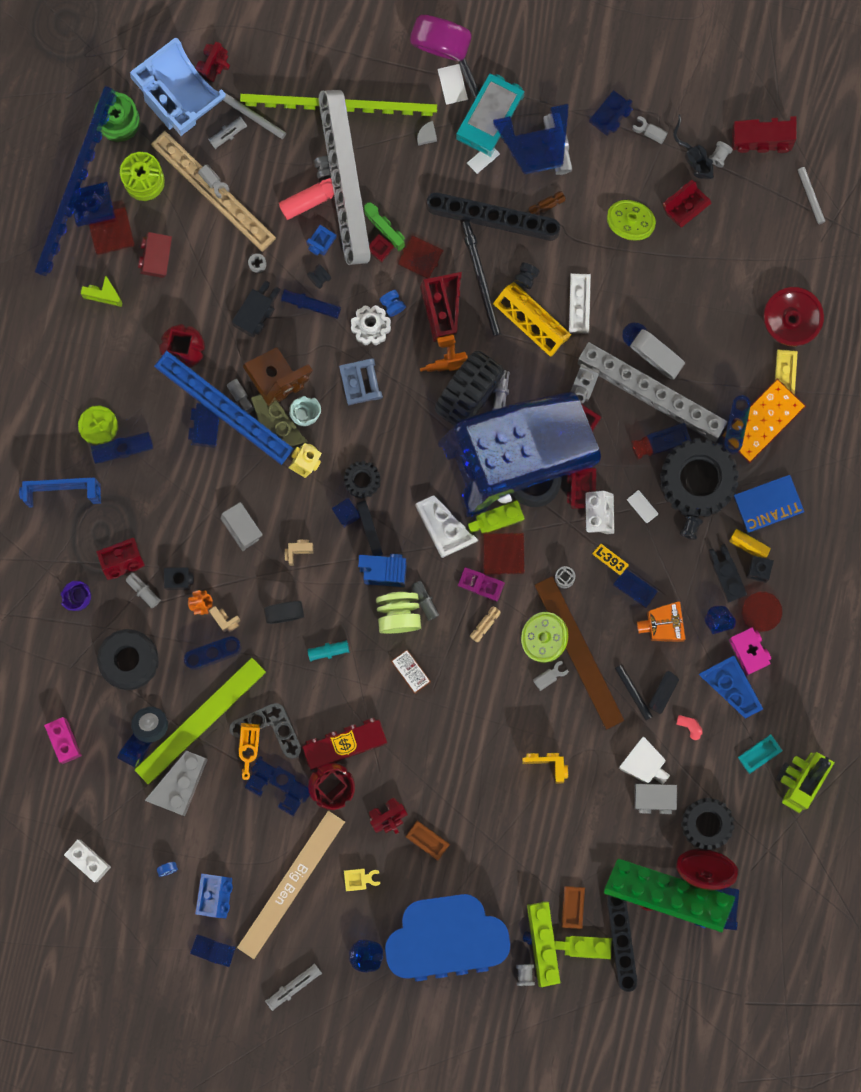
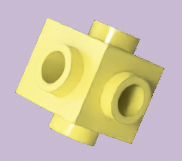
[289,443,322,478]

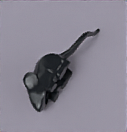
[673,114,714,179]

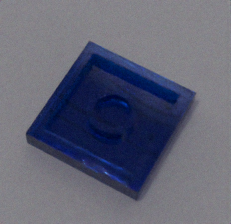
[69,182,115,227]

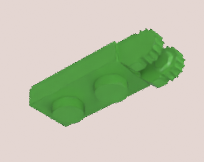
[364,203,405,251]

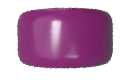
[410,14,472,61]

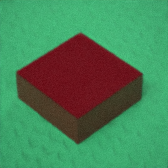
[369,234,394,263]

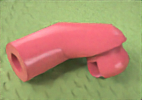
[676,715,703,740]

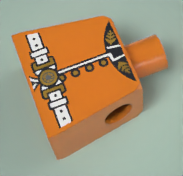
[637,602,686,642]

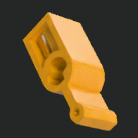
[239,723,260,780]

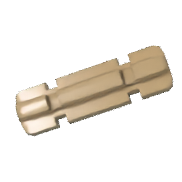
[470,606,501,642]

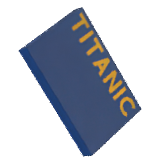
[733,475,804,533]

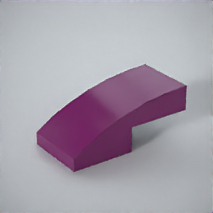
[458,567,505,602]

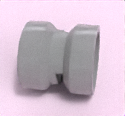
[555,566,575,589]

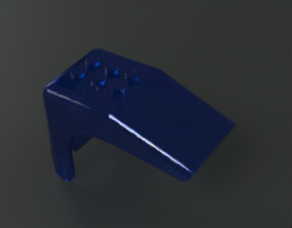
[437,392,601,517]

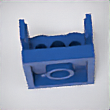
[358,554,407,587]

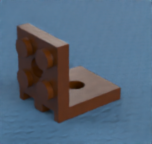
[243,347,313,406]

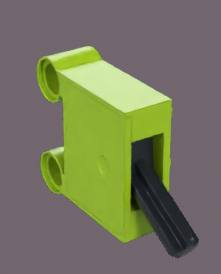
[781,752,835,813]

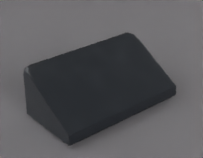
[648,671,679,714]

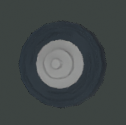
[131,707,168,742]

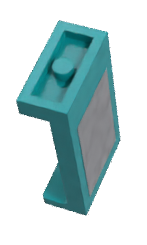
[456,74,524,157]

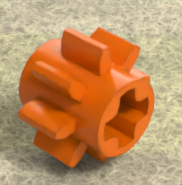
[188,590,213,615]

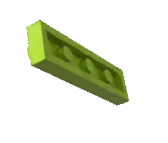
[527,901,560,987]

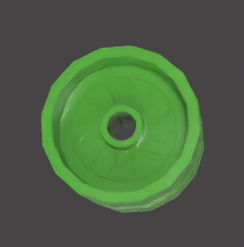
[94,92,140,142]

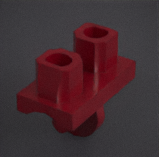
[195,41,230,82]
[369,798,408,834]

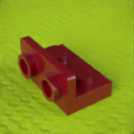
[96,537,145,580]

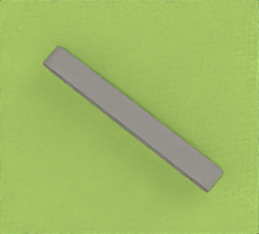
[318,90,370,265]

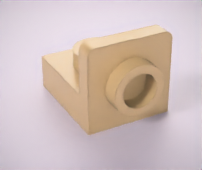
[209,606,240,632]

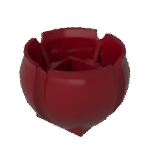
[159,324,205,368]
[308,763,355,810]

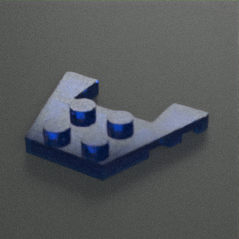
[493,104,569,175]

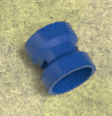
[379,290,406,317]

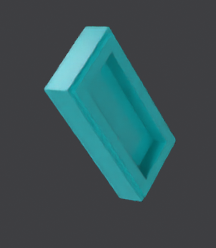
[737,734,783,774]

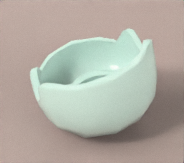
[289,396,321,426]

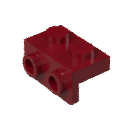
[663,180,711,228]
[567,466,597,509]

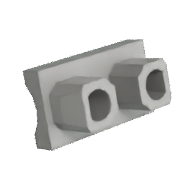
[569,364,600,403]

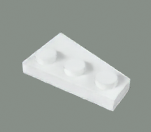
[415,495,478,558]

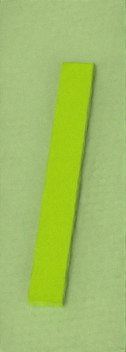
[135,658,266,785]

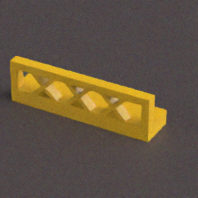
[493,282,572,357]

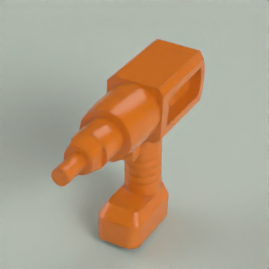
[420,334,468,372]

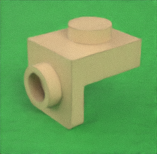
[285,540,314,566]

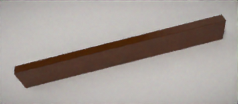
[534,576,625,730]

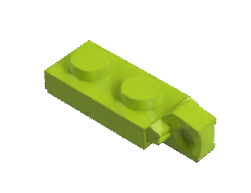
[468,500,525,534]
[555,936,612,959]

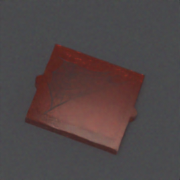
[398,235,443,279]

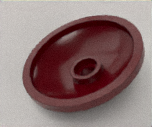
[764,287,824,346]
[676,849,738,890]

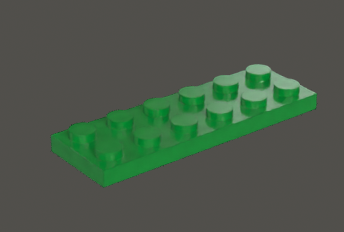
[604,859,735,932]

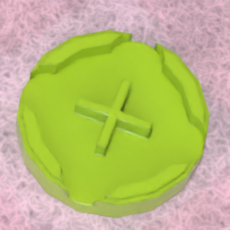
[78,406,118,446]

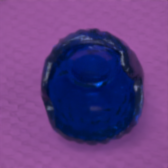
[349,940,383,973]

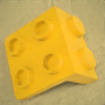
[522,753,568,783]

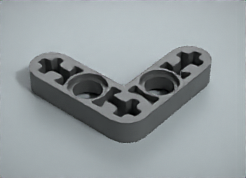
[229,703,302,759]

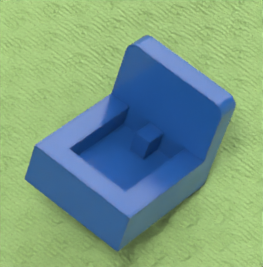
[306,225,337,256]

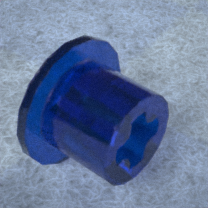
[622,323,647,346]

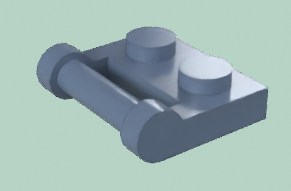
[339,359,383,405]

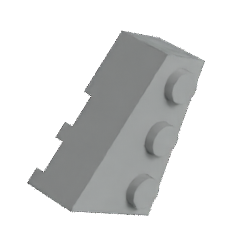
[145,751,208,816]

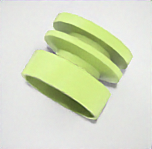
[376,592,421,634]

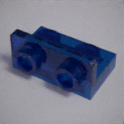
[589,90,633,136]

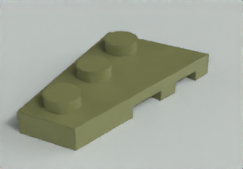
[251,395,308,448]

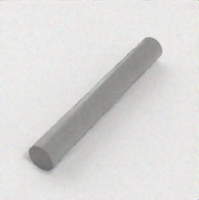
[798,167,825,224]

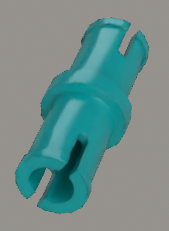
[307,640,350,662]

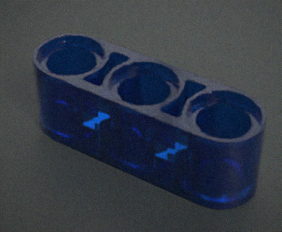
[724,396,751,455]
[184,636,242,670]

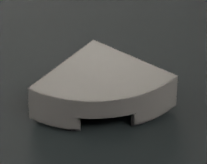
[417,121,437,146]

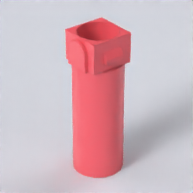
[278,178,334,220]

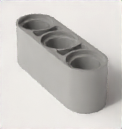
[630,329,685,380]

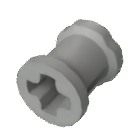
[708,141,733,168]
[516,964,535,986]

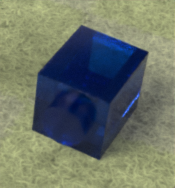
[331,498,360,528]

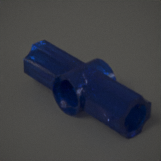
[91,432,154,464]

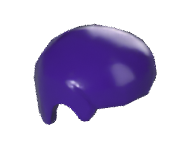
[61,581,91,611]

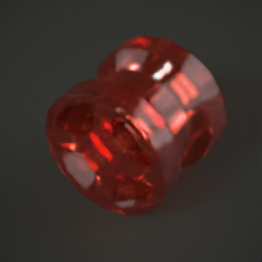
[631,436,653,460]

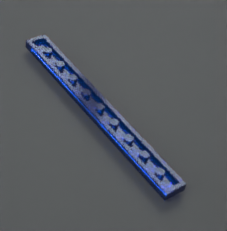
[35,86,117,276]

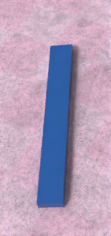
[154,350,294,465]

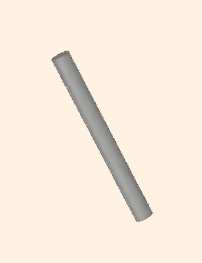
[223,92,286,139]

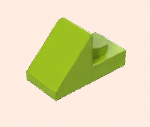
[81,276,123,307]

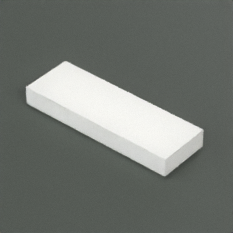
[569,274,591,334]

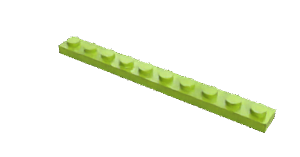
[240,94,438,116]

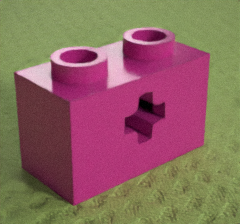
[729,627,771,676]
[44,717,82,764]

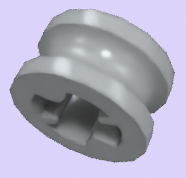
[248,254,267,273]

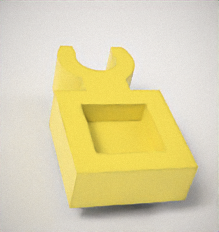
[344,869,380,891]

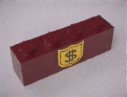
[302,718,388,771]

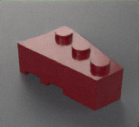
[733,116,797,153]
[420,272,462,342]

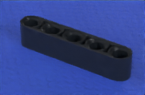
[607,895,637,992]

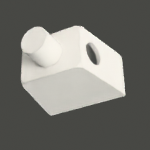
[619,737,670,785]

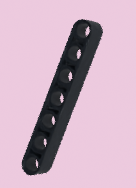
[427,192,560,241]

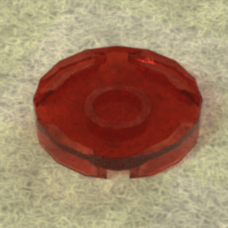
[742,592,782,632]

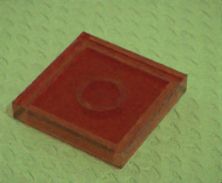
[87,207,135,255]
[484,533,524,574]

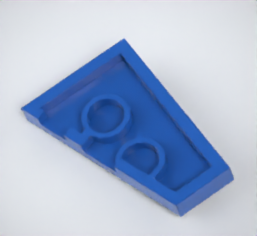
[699,655,763,719]

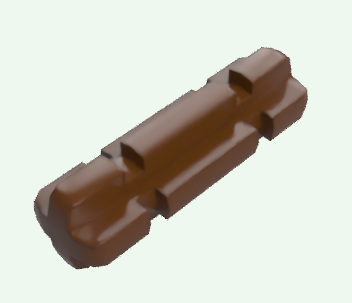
[529,191,566,215]

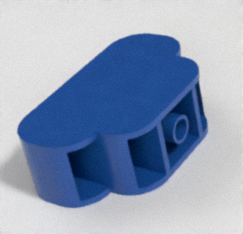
[385,894,510,981]

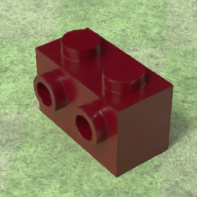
[138,232,172,278]

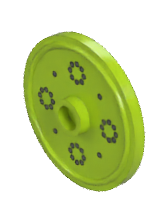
[607,200,656,240]
[521,612,568,663]

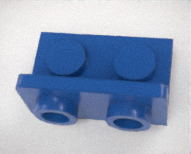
[195,874,233,919]

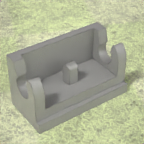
[220,502,262,551]

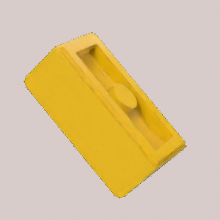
[729,529,771,558]

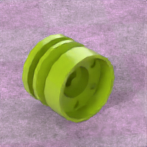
[120,152,165,201]

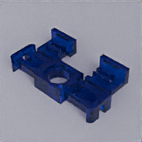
[245,756,310,817]

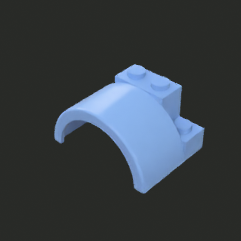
[130,38,226,136]

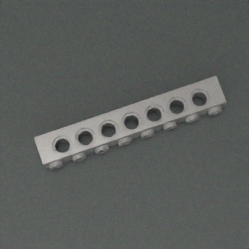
[577,342,728,443]

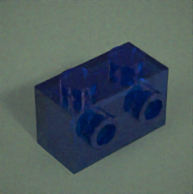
[188,403,219,448]

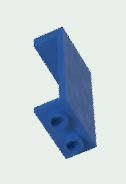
[19,478,101,508]

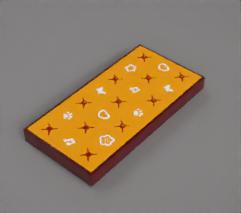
[721,378,806,464]

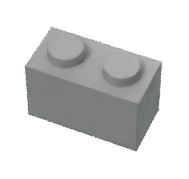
[634,784,677,814]

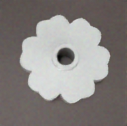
[351,305,391,345]

